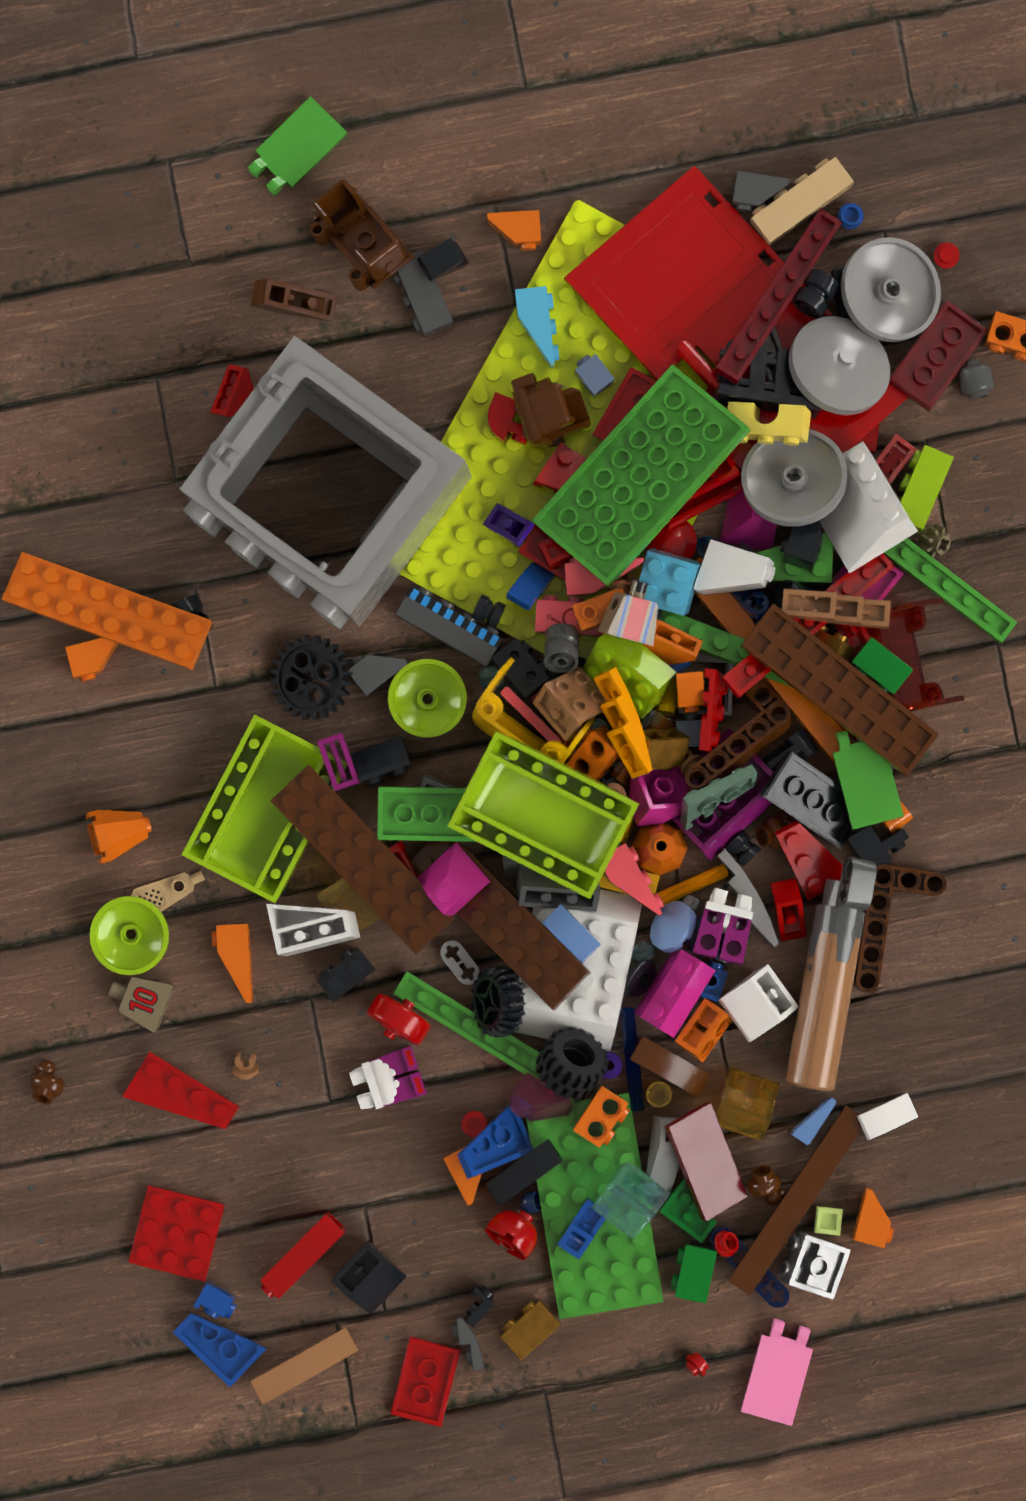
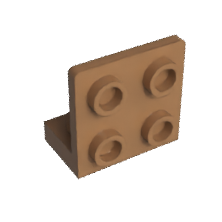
[533,667,606,741]

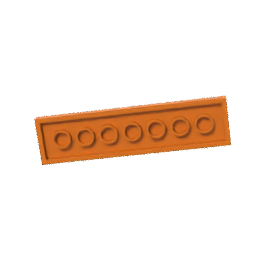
[2,552,212,671]

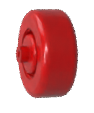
[367,993,431,1045]

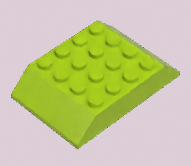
[182,714,348,903]
[447,731,639,899]

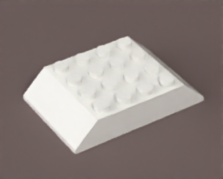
[514,889,642,1052]

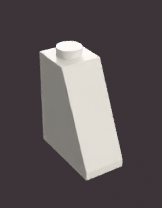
[693,540,775,595]

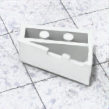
[266,904,360,956]

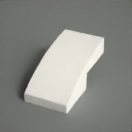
[857,1093,918,1140]

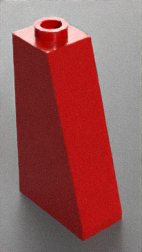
[260,1211,347,1299]

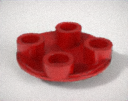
[646,521,697,559]

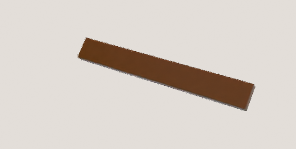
[728,1105,862,1296]

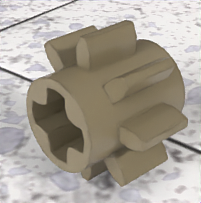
[918,524,951,558]

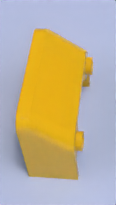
[472,658,596,764]

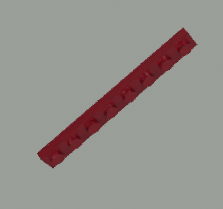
[714,208,842,385]

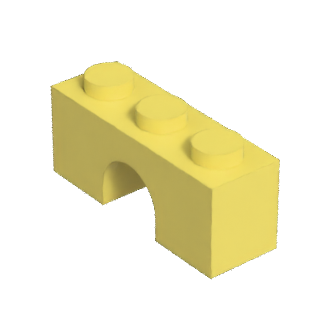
[727,401,811,446]

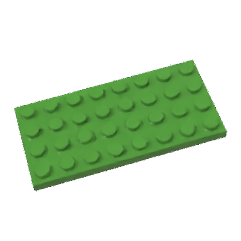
[531,364,751,588]
[525,1092,664,1319]

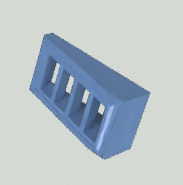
[790,1097,836,1145]

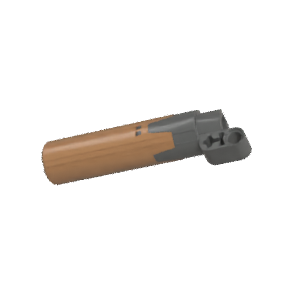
[785,857,877,1091]

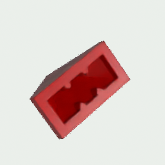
[210,364,254,418]

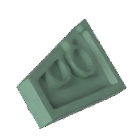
[680,765,757,831]

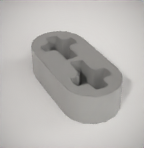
[440,941,480,985]

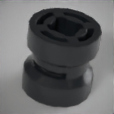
[471,594,506,628]
[725,830,762,867]

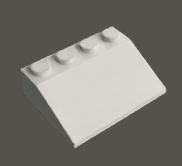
[819,441,918,573]

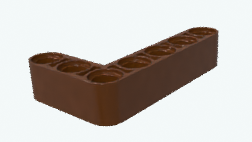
[685,678,791,792]
[854,865,947,993]

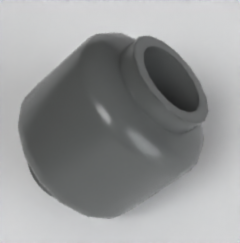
[958,360,994,400]

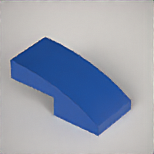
[506,562,555,611]
[557,1198,610,1259]

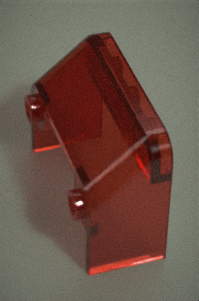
[863,597,964,713]

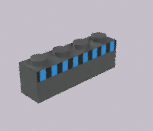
[396,586,502,668]

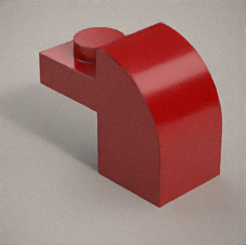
[488,392,529,445]

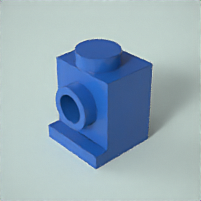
[700,961,728,1002]
[193,1281,237,1319]

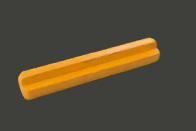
[658,864,729,905]

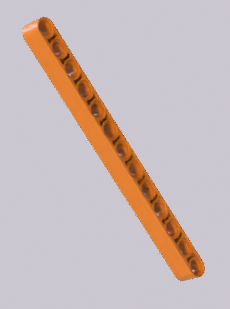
[694,557,913,835]

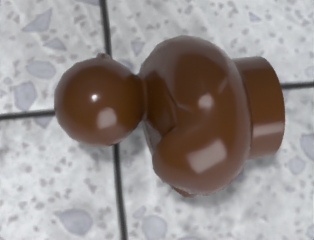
[756,811,795,849]
[31,1060,64,1104]
[747,1165,786,1205]

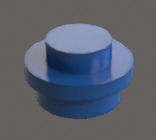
[837,203,864,230]

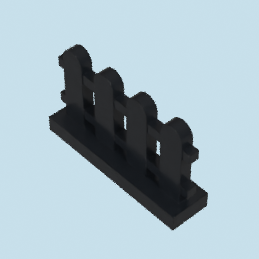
[713,340,821,419]

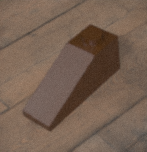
[251,278,338,322]

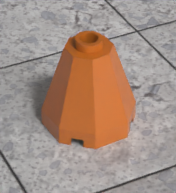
[85,810,152,865]
[632,822,688,876]

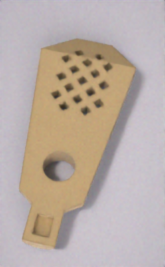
[131,870,205,912]

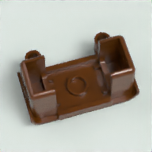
[309,180,415,291]
[511,373,591,448]

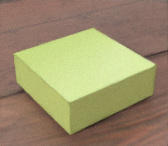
[813,1206,843,1236]

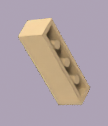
[750,157,854,246]

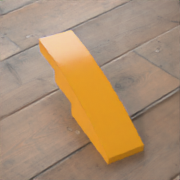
[593,667,652,779]

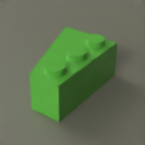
[755,533,833,586]

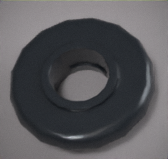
[625,959,656,997]

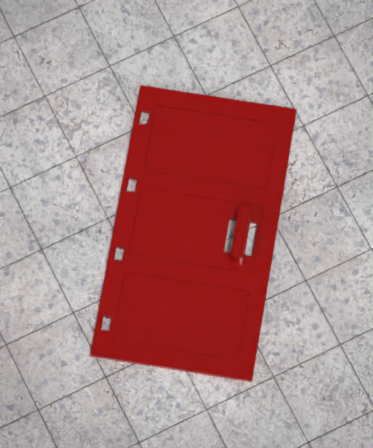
[564,165,908,472]

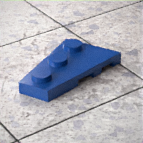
[457,1102,534,1179]
[173,1312,267,1387]

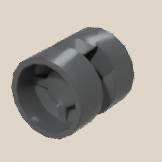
[544,623,579,674]

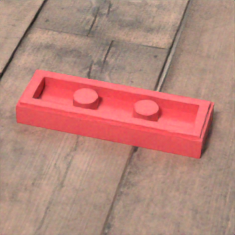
[500,687,562,743]

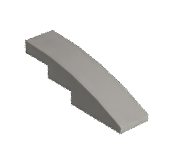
[716,849,779,947]

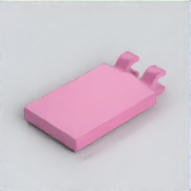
[740,1318,813,1426]

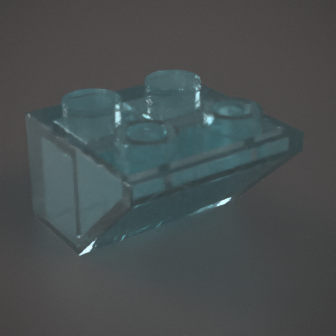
[591,1161,670,1239]

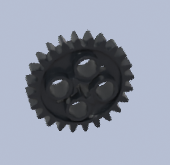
[270,635,353,720]

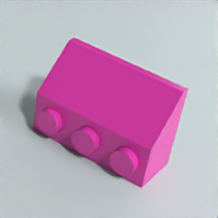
[634,949,716,1038]

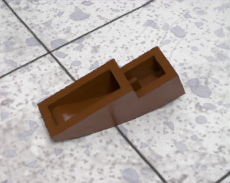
[629,1036,710,1097]

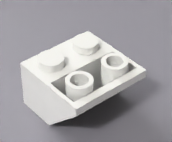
[718,964,799,1043]

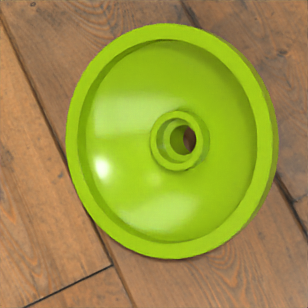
[388,659,467,738]
[90,896,169,975]

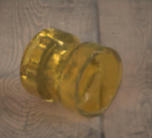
[645,1081,672,1108]

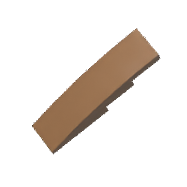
[782,589,891,629]
[249,1327,358,1405]

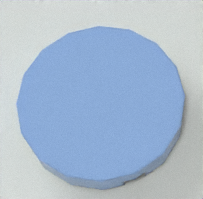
[650,901,696,953]

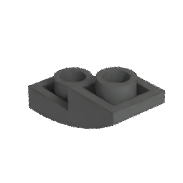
[452,1316,484,1371]

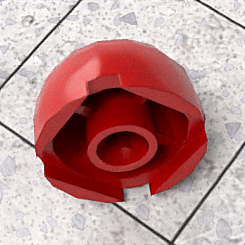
[484,1210,538,1261]

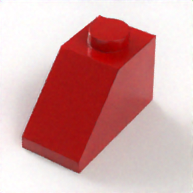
[770,878,807,942]

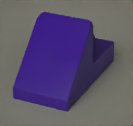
[483,503,534,548]

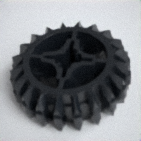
[471,966,526,1038]

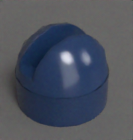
[520,1191,541,1213]

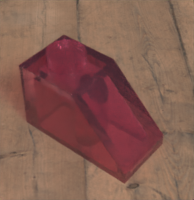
[509,1073,572,1121]

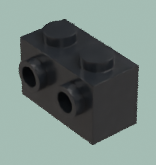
[492,638,550,700]
[317,948,376,1002]

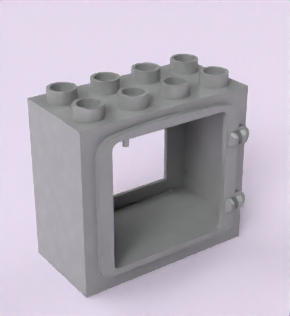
[180,335,472,630]

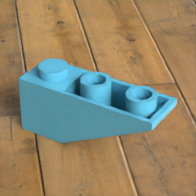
[515,286,559,368]

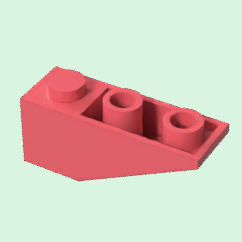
[564,556,644,597]
[604,843,664,915]

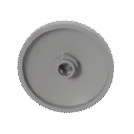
[841,237,941,342]
[789,316,890,415]
[741,429,848,526]

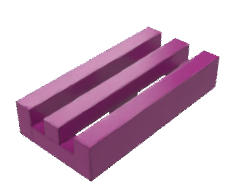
[317,733,360,791]

